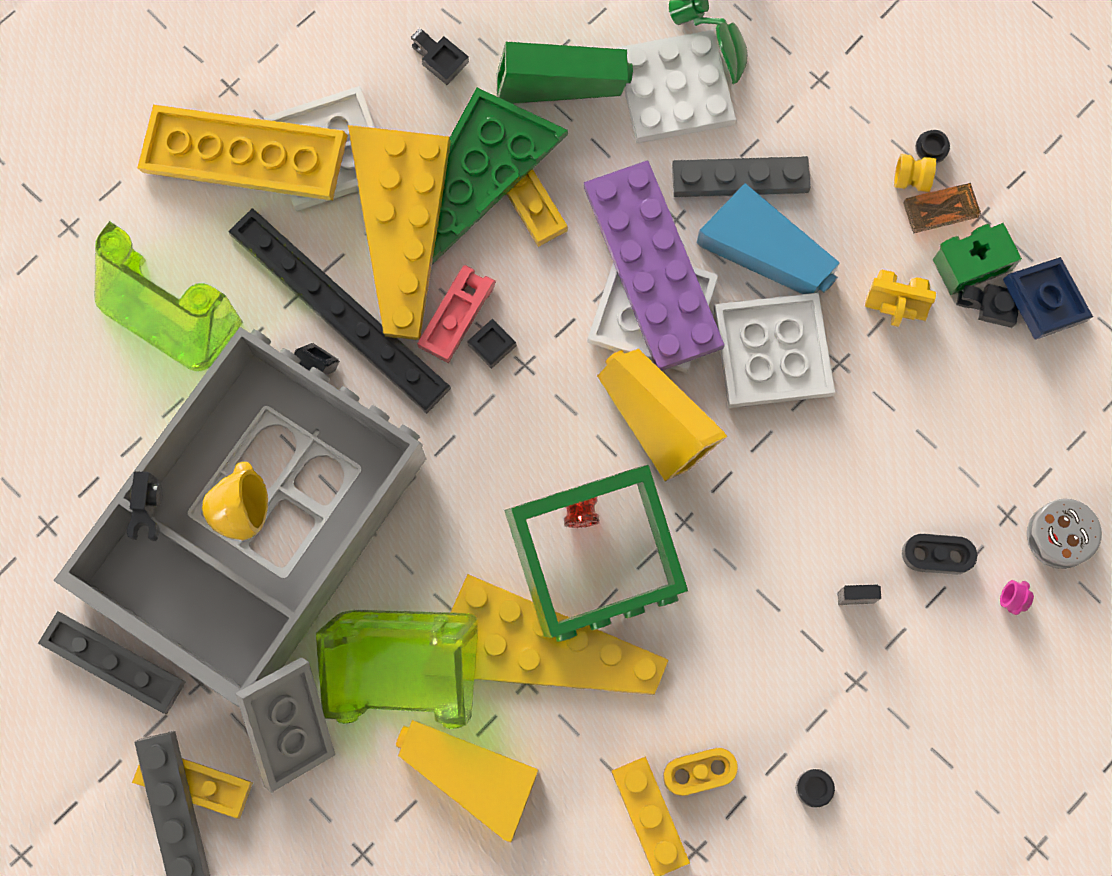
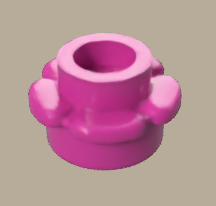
[1000,580,1034,615]

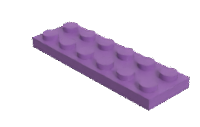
[584,160,725,371]

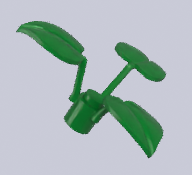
[669,0,748,84]

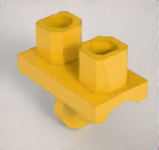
[864,269,936,327]

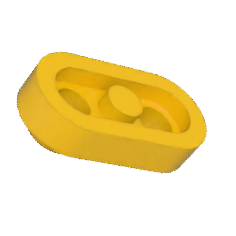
[663,748,738,796]

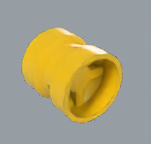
[894,154,936,192]

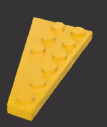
[348,125,451,340]
[423,574,669,695]

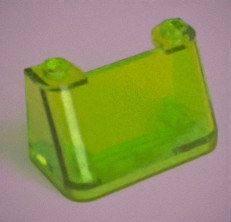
[94,221,243,371]
[316,610,478,729]

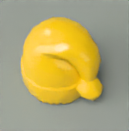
[202,462,268,541]

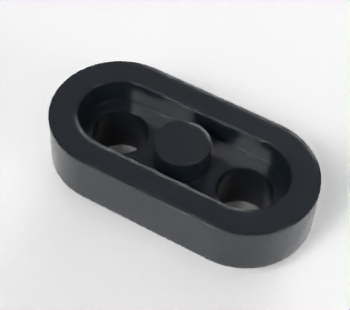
[902,534,978,575]

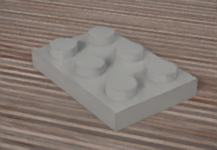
[235,657,335,793]

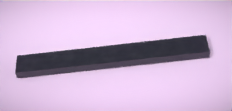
[228,208,451,414]

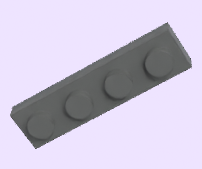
[672,156,811,197]
[38,611,186,714]
[134,731,210,876]

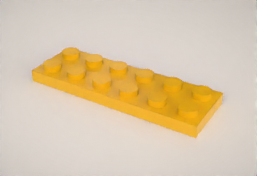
[137,104,348,201]

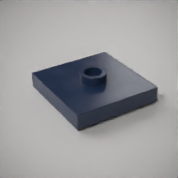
[1003,257,1093,340]

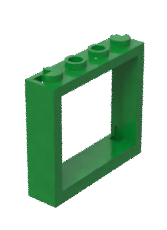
[504,465,688,642]

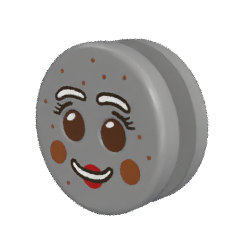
[1027,499,1102,569]

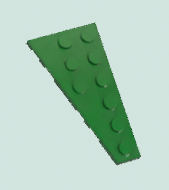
[432,87,568,264]

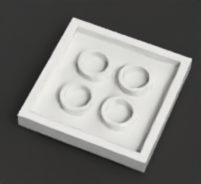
[616,29,736,143]
[264,86,375,211]
[587,262,718,373]
[714,293,835,408]

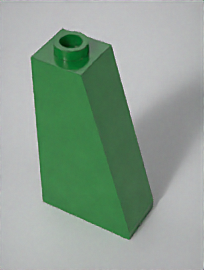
[496,41,633,104]

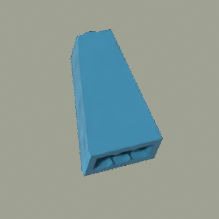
[696,183,840,294]

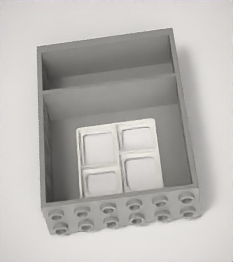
[53,327,426,707]

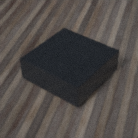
[467,318,517,369]
[294,343,340,375]
[837,584,882,605]

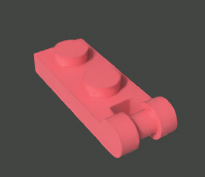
[417,265,496,363]

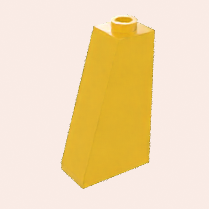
[597,348,727,481]
[396,720,539,842]

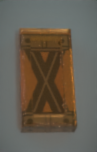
[903,183,981,234]

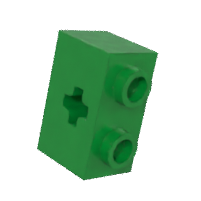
[933,223,1022,296]

